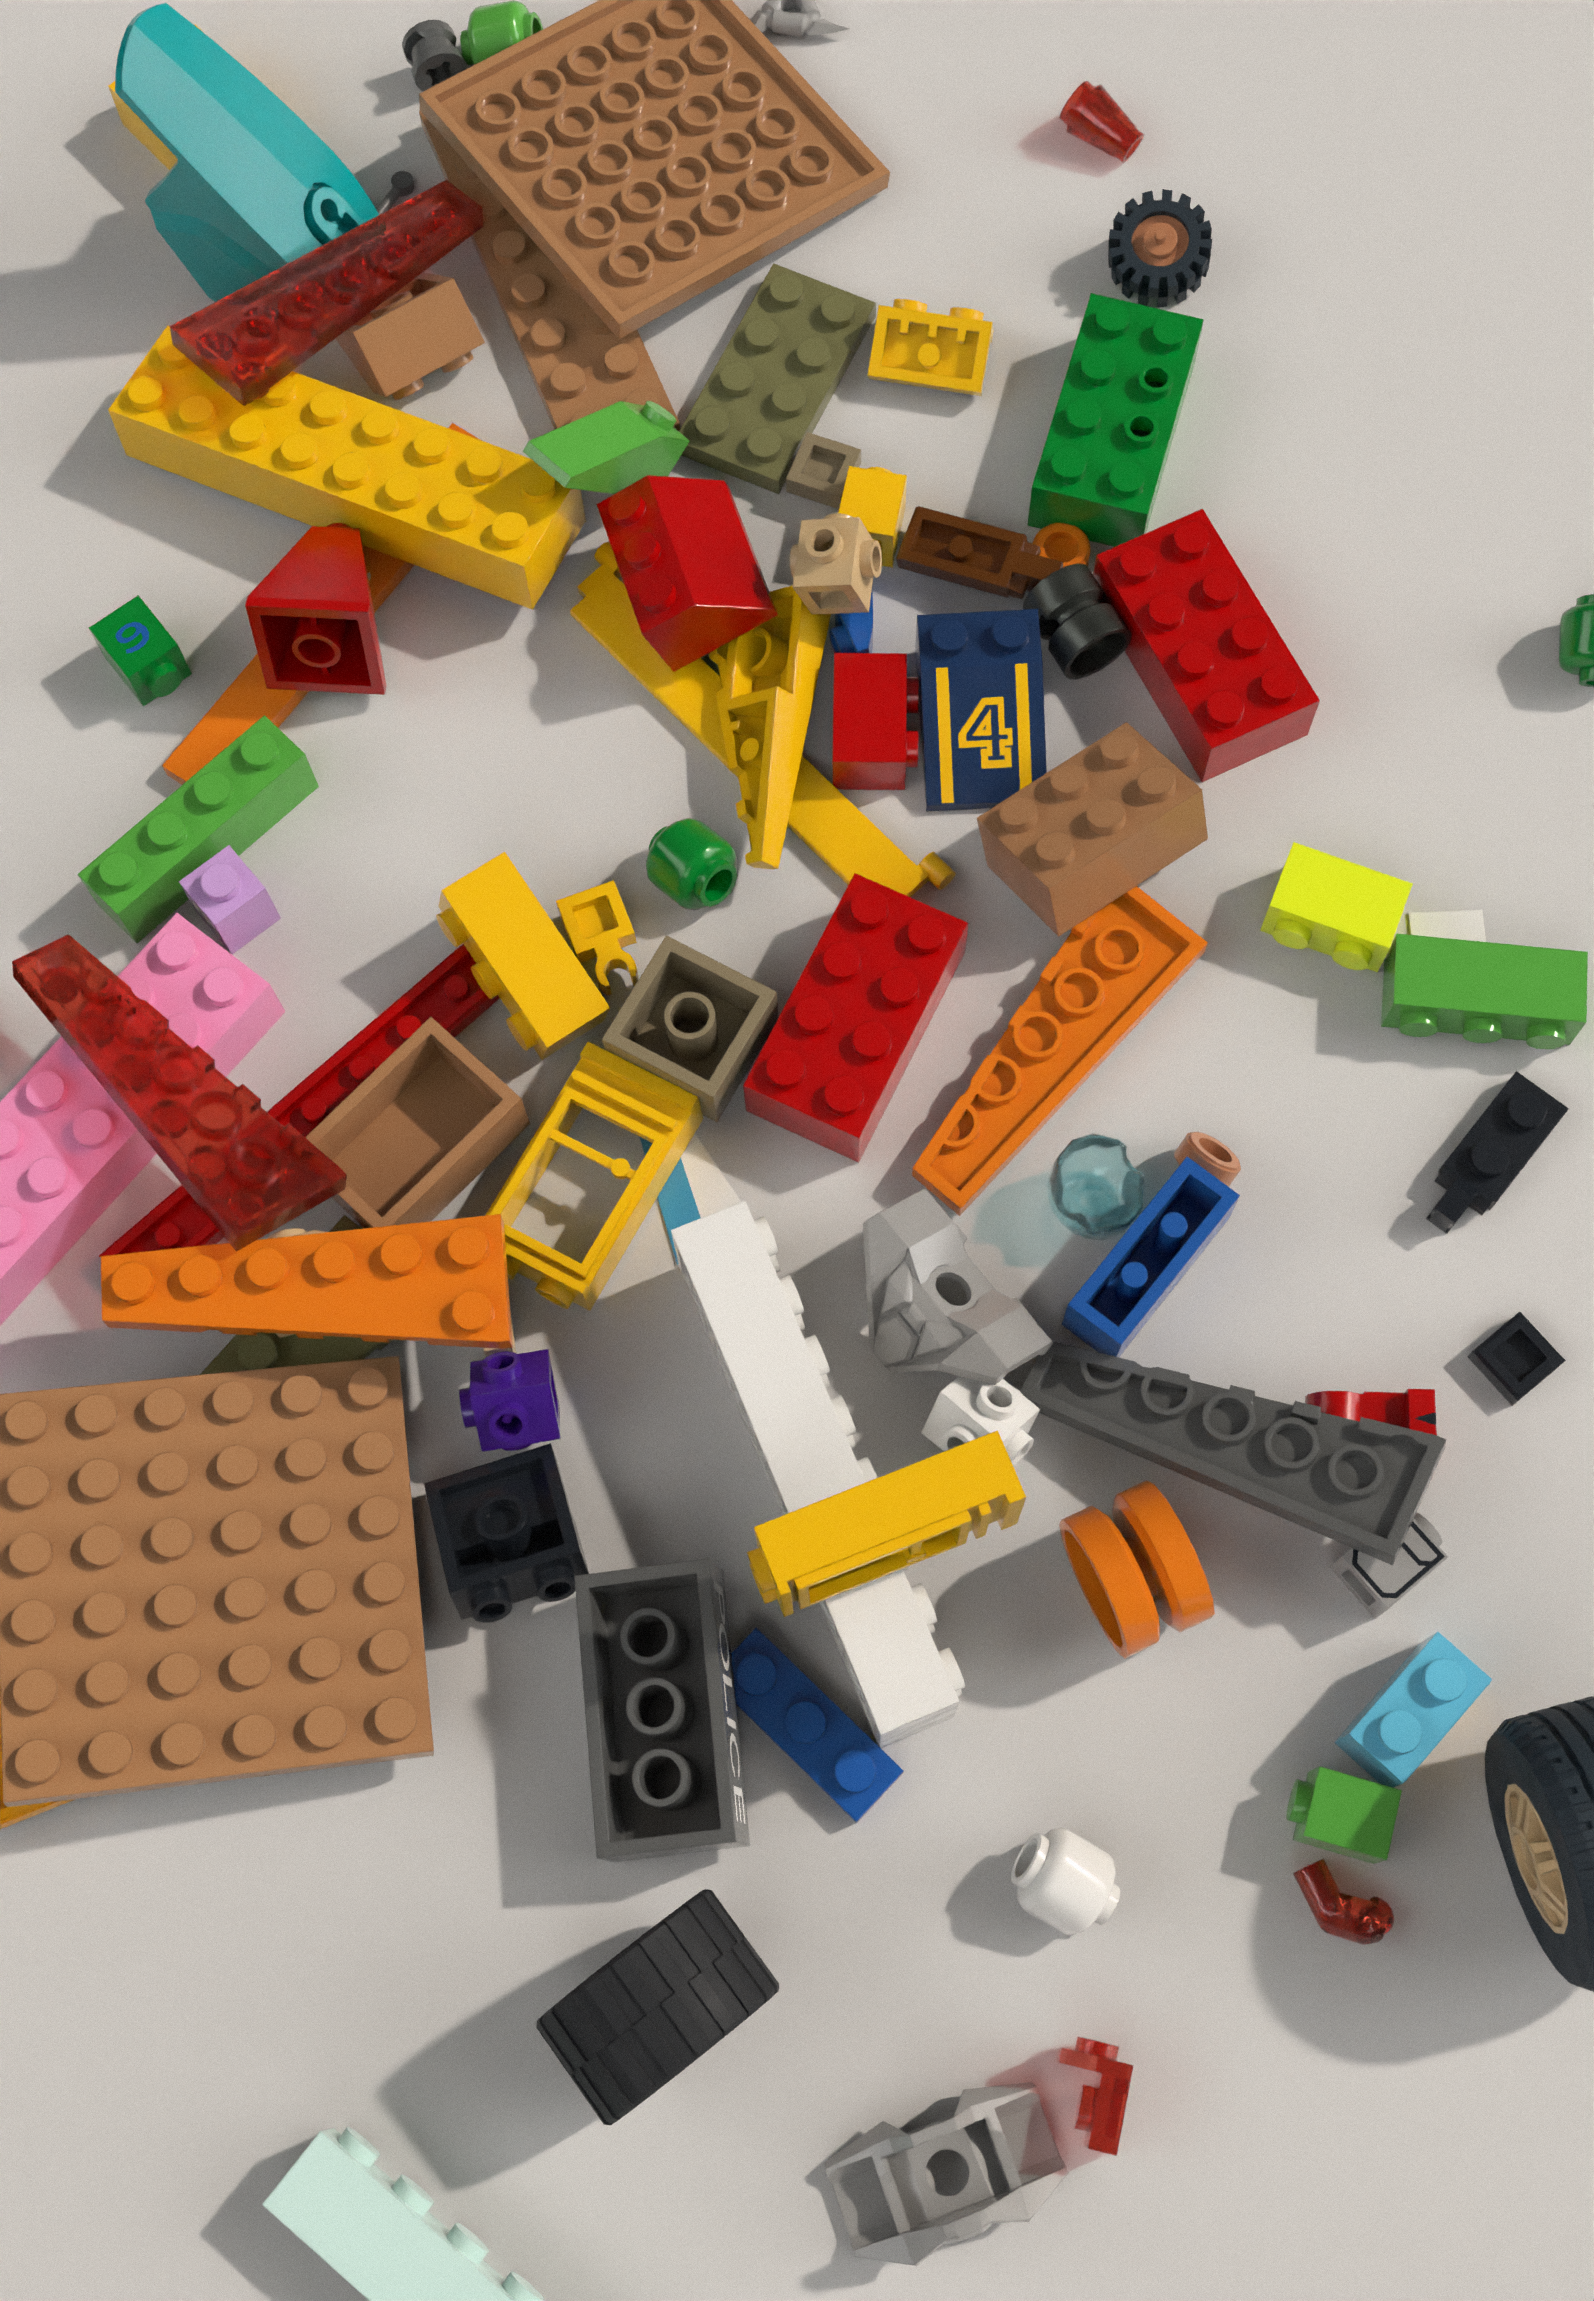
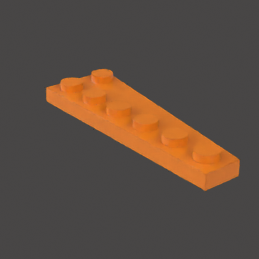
[912,886,1208,1216]
[101,1214,513,1349]

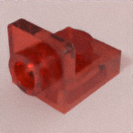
[1056,2036,1133,2156]

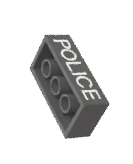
[574,1558,750,1862]

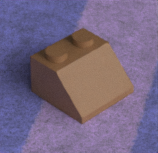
[328,273,485,400]

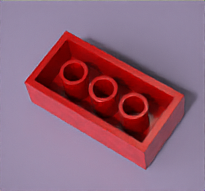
[1093,509,1320,782]
[743,873,968,1163]

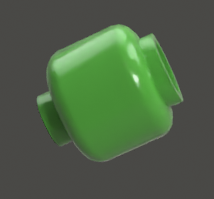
[460,0,543,65]

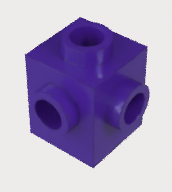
[459,1349,561,1452]

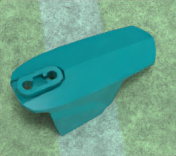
[115,3,386,302]

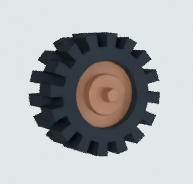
[1108,189,1212,308]

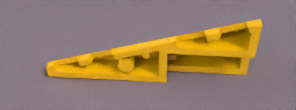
[708,585,831,870]

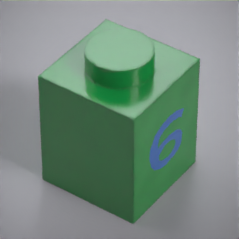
[89,595,192,707]

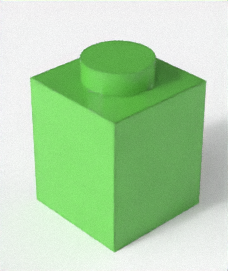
[1286,1766,1402,1864]

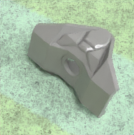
[863,1188,1053,1385]
[825,2082,1069,2266]

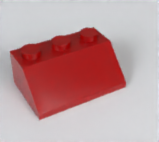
[596,475,778,672]

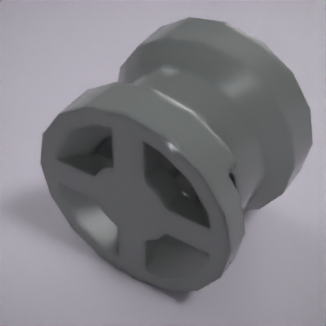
[402,20,467,92]

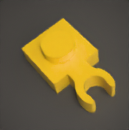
[556,880,639,996]

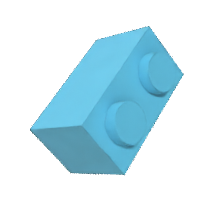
[1334,1632,1492,1788]

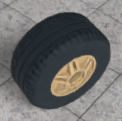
[1484,1696,1594,1992]

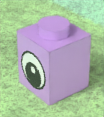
[179,845,281,954]

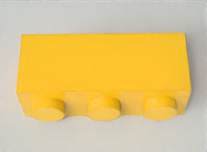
[436,852,610,1060]

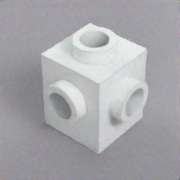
[921,1376,1040,1467]

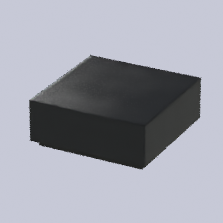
[1467,1312,1566,1406]

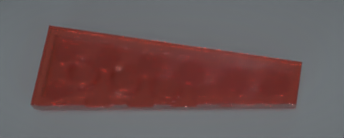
[169,179,484,406]
[12,934,347,1252]

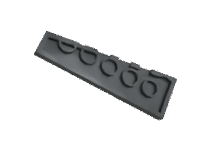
[1020,1341,1446,1565]

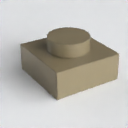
[786,432,861,509]

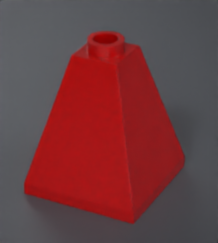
[245,523,387,695]

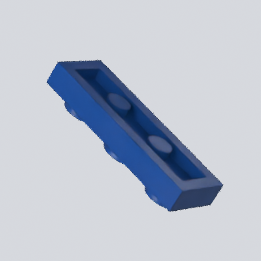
[731,1628,904,1823]

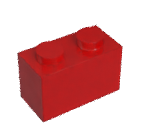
[832,653,919,790]

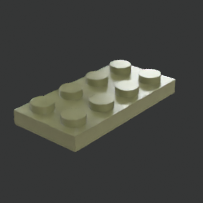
[679,263,876,494]

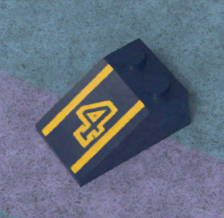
[915,609,1047,812]

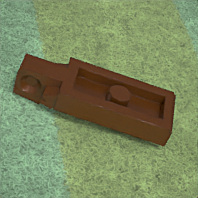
[896,506,1063,599]

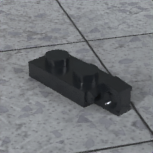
[1426,1071,1569,1234]

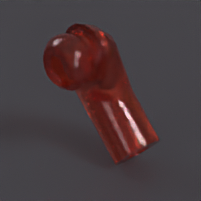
[1293,1858,1394,1945]

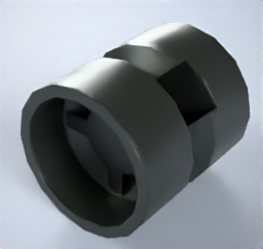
[1023,563,1132,680]

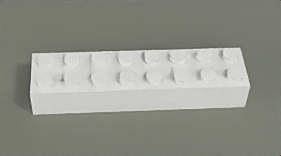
[671,1201,965,1748]

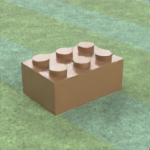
[977,722,1208,937]
[292,1017,530,1228]

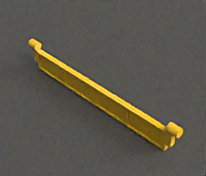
[570,541,956,897]

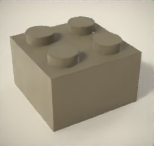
[602,935,779,1122]

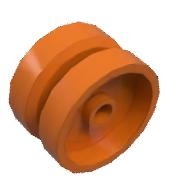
[1059,1480,1215,1659]

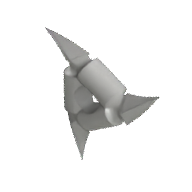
[752,0,850,37]

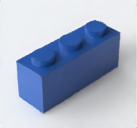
[1062,1157,1240,1357]

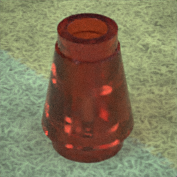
[1059,81,1144,163]

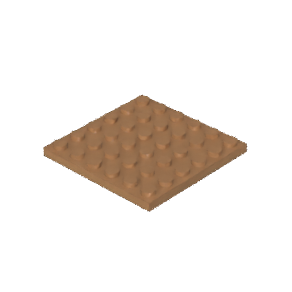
[419,0,890,339]
[0,1356,434,1807]

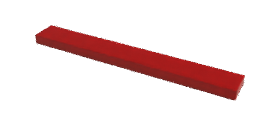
[99,944,500,1258]

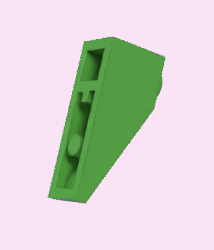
[523,401,690,494]

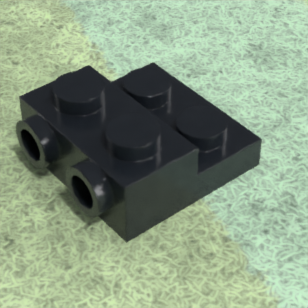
[424,1443,590,1623]

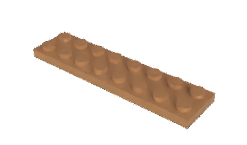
[419,111,680,431]

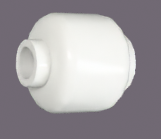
[1011,1827,1120,1935]

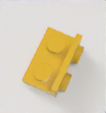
[867,299,994,396]

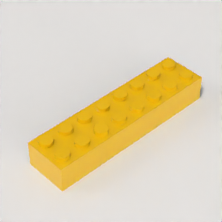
[108,325,586,610]

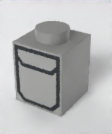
[1330,1513,1448,1619]

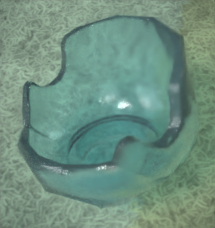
[1047,1133,1144,1240]

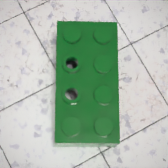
[1027,293,1204,547]

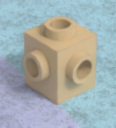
[790,513,882,615]

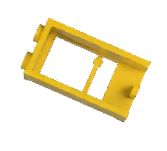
[485,1042,703,1311]
[747,1430,1026,1617]

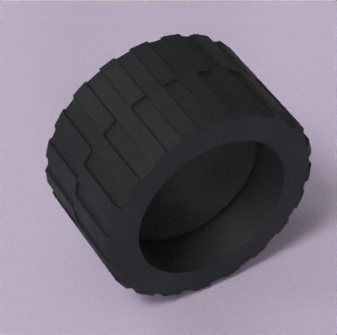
[536,1889,779,2125]

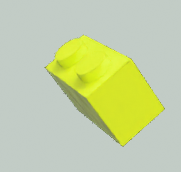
[1260,842,1413,972]

